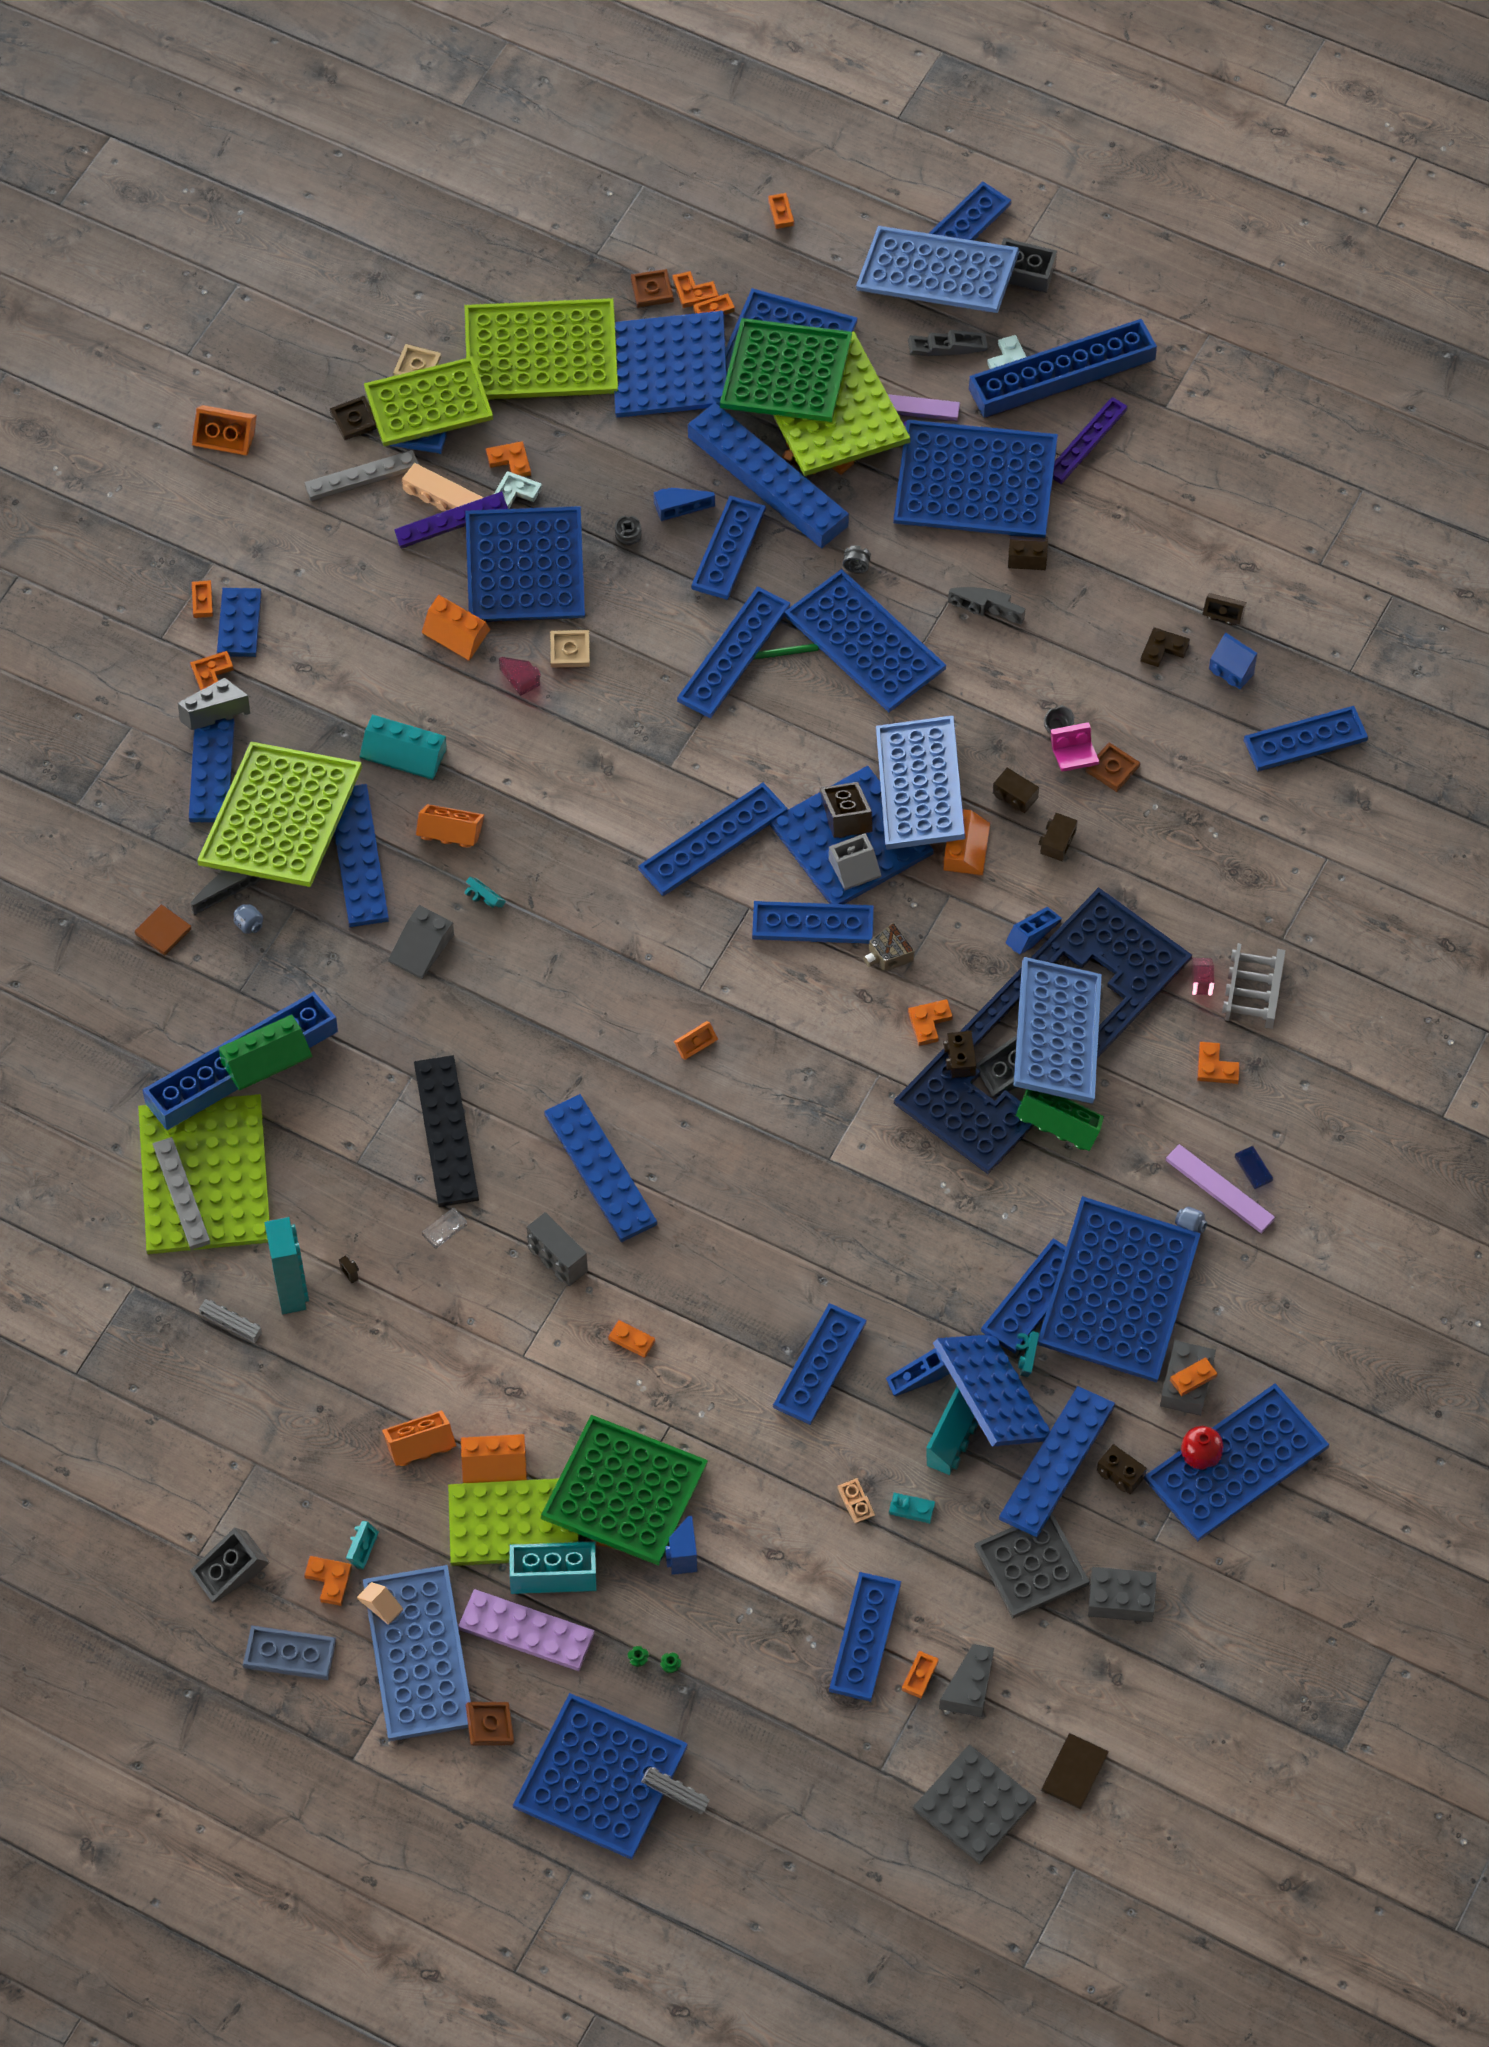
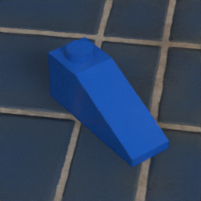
[654,487,715,521]
[1005,907,1062,955]
[886,1348,950,1397]

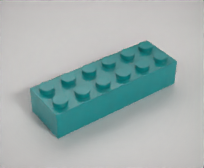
[264,1217,309,1315]

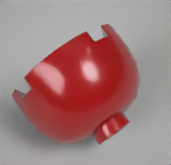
[1181,1426,1224,1470]

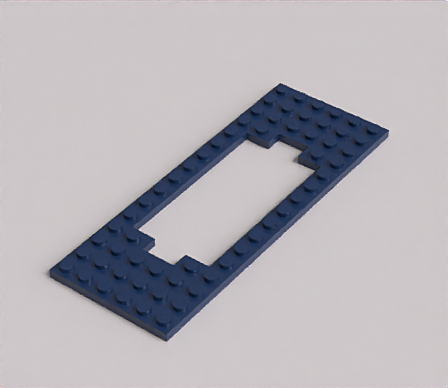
[893,887,1192,1174]

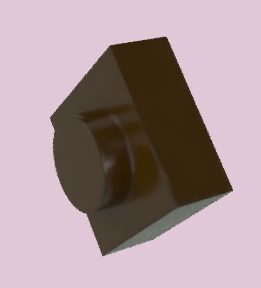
[339,1255,359,1284]

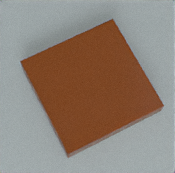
[631,269,674,308]
[1085,742,1141,792]
[135,904,192,956]
[466,1702,514,1746]

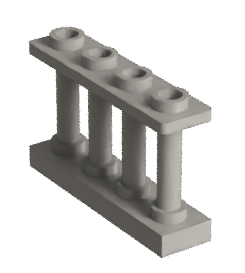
[1222,943,1286,1029]

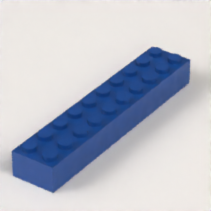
[969,318,1157,418]
[688,403,849,549]
[143,991,338,1130]

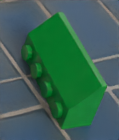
[219,1014,312,1091]
[1016,1089,1104,1152]

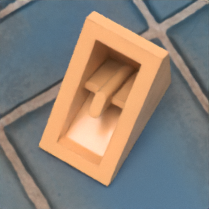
[357,1582,403,1625]

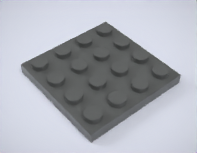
[974,1513,1090,1619]
[913,1744,1037,1864]

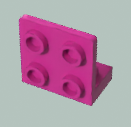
[1051,722,1099,772]

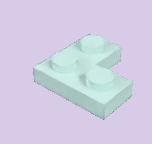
[987,335,1026,369]
[494,471,542,509]

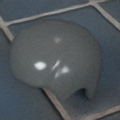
[1044,705,1074,734]

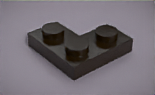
[1140,627,1190,667]

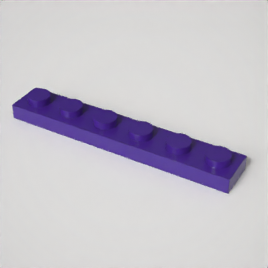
[1053,397,1127,484]
[394,491,508,548]

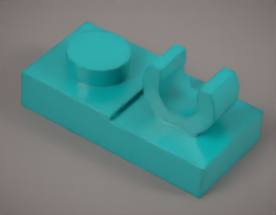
[464,876,506,908]
[1015,1331,1039,1377]
[889,1492,935,1524]
[346,1521,379,1569]

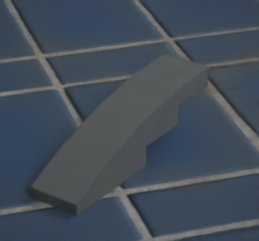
[908,330,987,356]

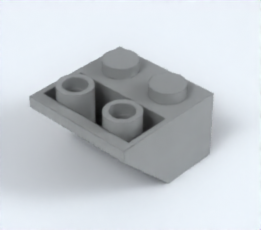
[829,833,881,890]

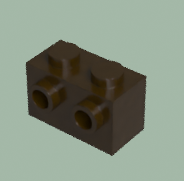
[1202,593,1247,625]
[993,767,1039,814]
[1038,813,1078,861]
[943,1031,976,1078]
[1097,1444,1147,1495]

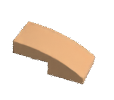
[837,1478,875,1524]

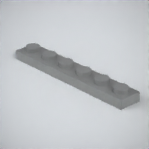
[304,450,419,501]
[153,1137,210,1250]

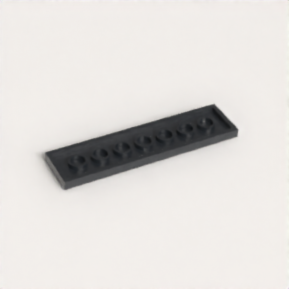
[414,1055,479,1207]

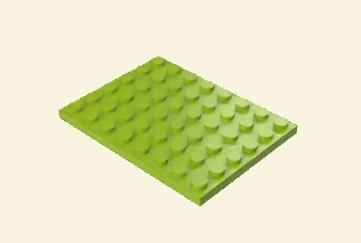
[464,298,618,399]
[773,331,910,476]
[197,742,362,887]
[138,1094,270,1254]

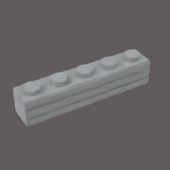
[199,1299,262,1343]
[641,1767,710,1814]

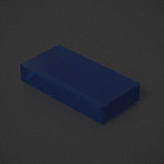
[1235,1146,1273,1189]

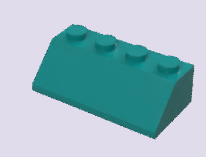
[360,714,447,780]
[926,1386,978,1475]
[510,1542,597,1594]

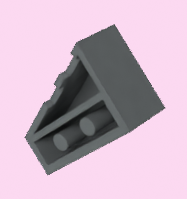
[178,678,250,730]
[939,1644,994,1717]

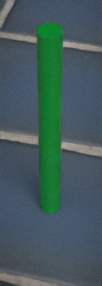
[753,644,818,660]

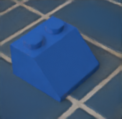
[1209,633,1257,689]
[665,1516,697,1575]

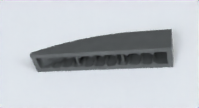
[190,870,265,915]

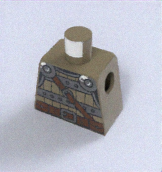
[863,923,914,971]

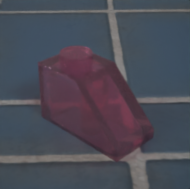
[499,657,541,696]
[1191,958,1214,995]

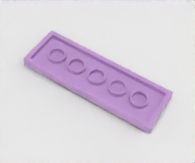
[458,1589,594,1671]

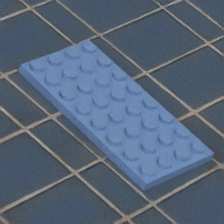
[856,226,1019,313]
[876,715,965,850]
[1014,957,1102,1104]
[363,1565,471,1741]

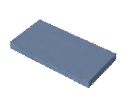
[243,1625,336,1680]

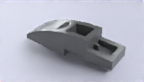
[948,587,1025,625]

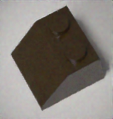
[1008,535,1048,571]

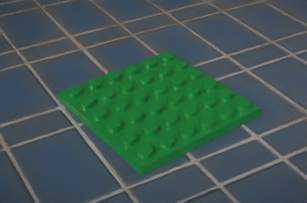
[720,318,852,422]
[541,1415,708,1566]

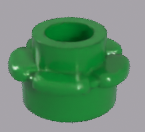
[628,1646,649,1667]
[660,1652,682,1673]

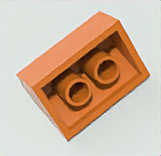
[192,405,257,456]
[422,594,491,661]
[416,804,484,848]
[943,809,990,875]
[382,1410,456,1466]
[461,1434,527,1483]

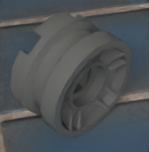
[615,515,642,545]
[842,545,871,574]

